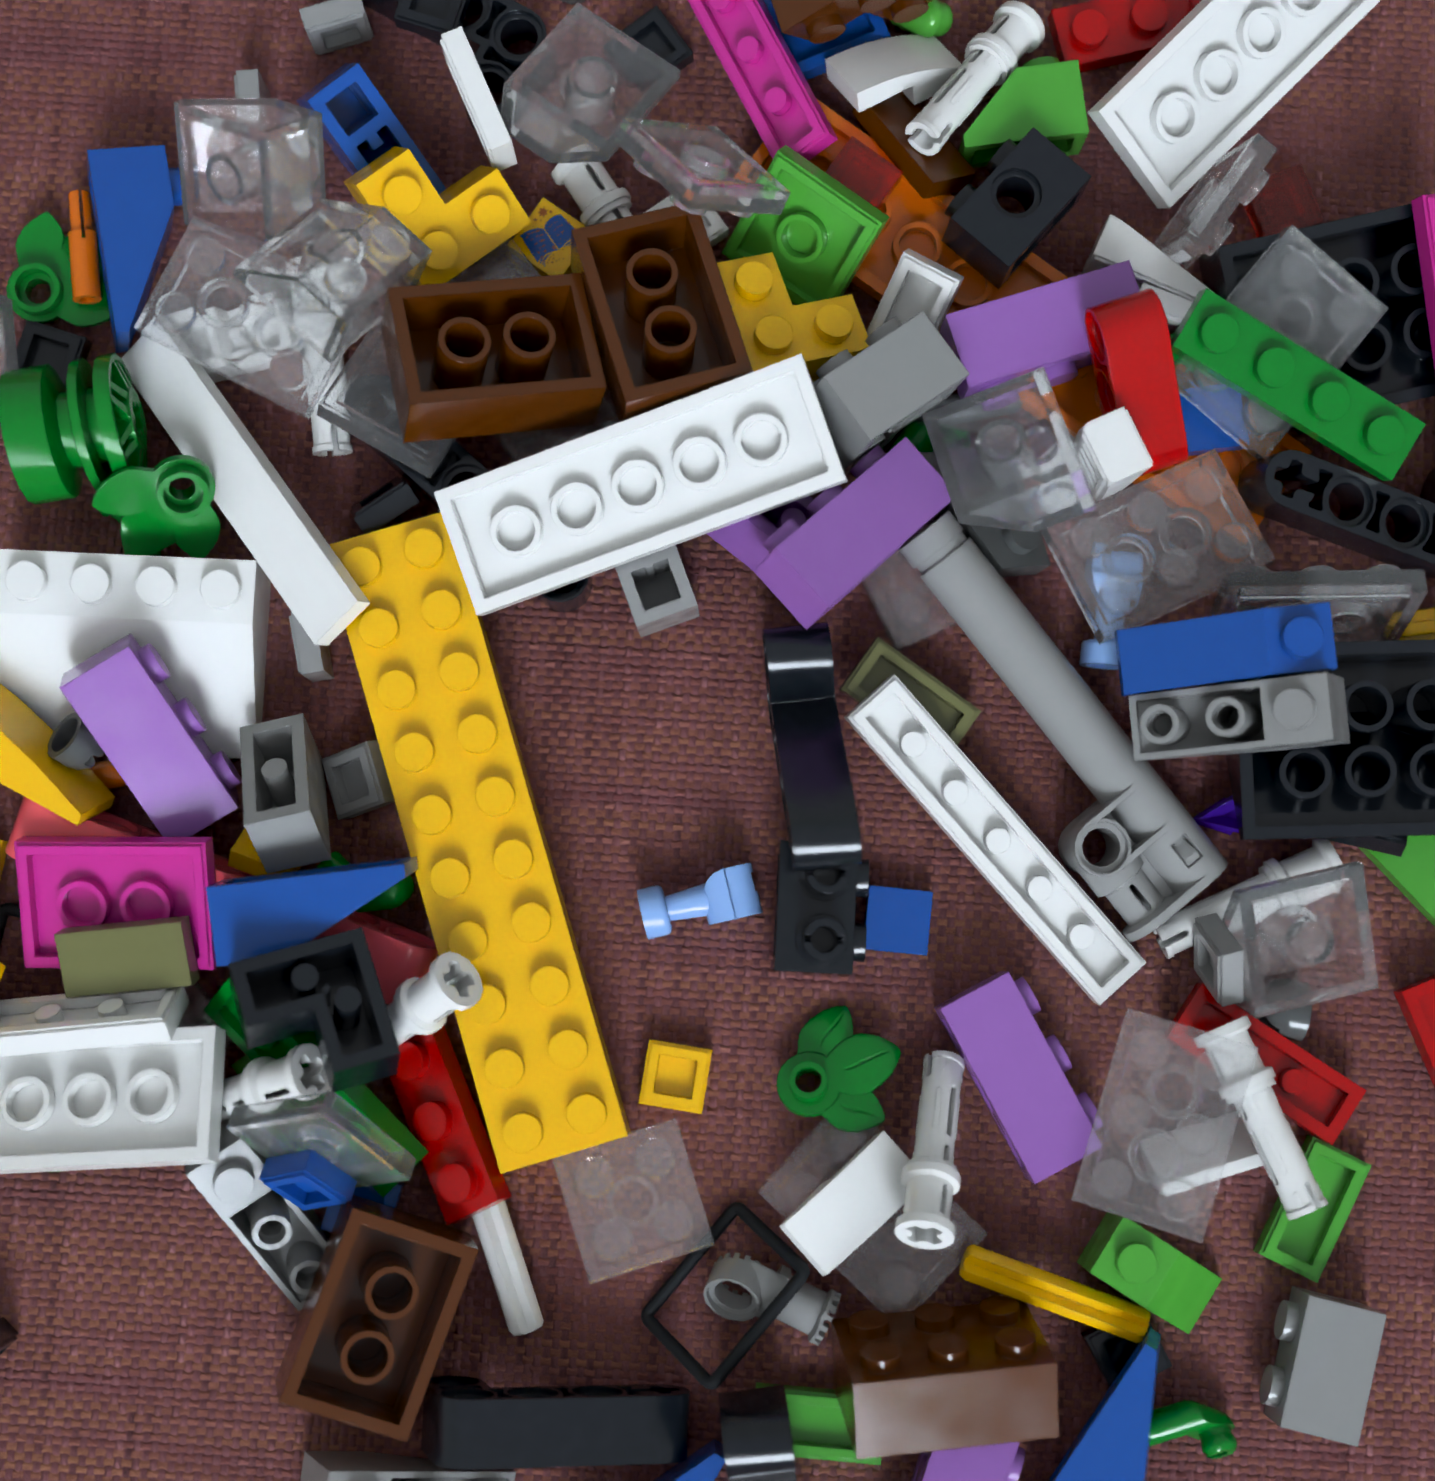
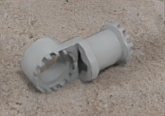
[703,1253,842,1346]

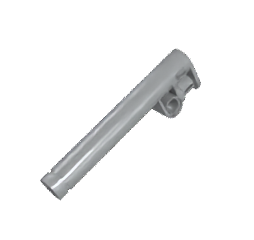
[899,510,1228,942]

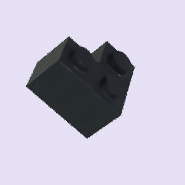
[228,927,400,1093]

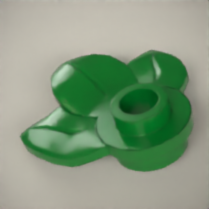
[6,212,110,328]
[92,455,220,558]
[776,1006,901,1133]

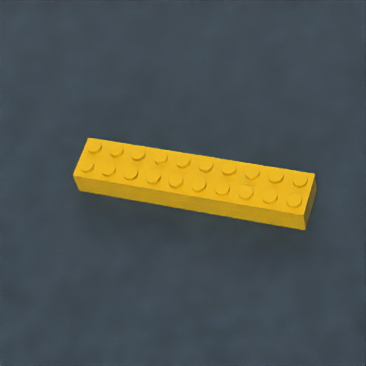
[329,512,630,1174]

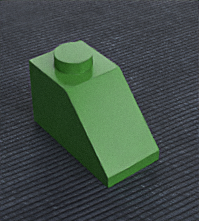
[958,56,1089,168]
[1077,1207,1222,1334]

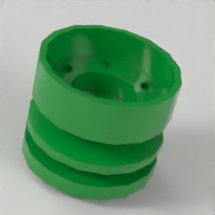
[0,353,148,505]

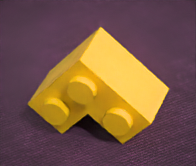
[343,146,532,285]
[717,252,869,382]

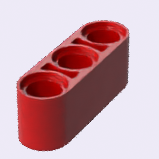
[1085,288,1188,477]

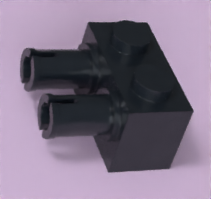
[772,840,869,975]

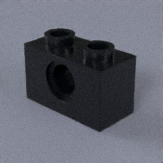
[942,127,1092,289]

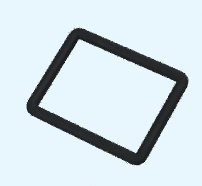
[641,1202,810,1390]

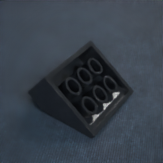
[1198,204,1435,437]
[1226,639,1435,840]

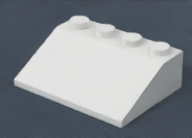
[0,549,271,759]

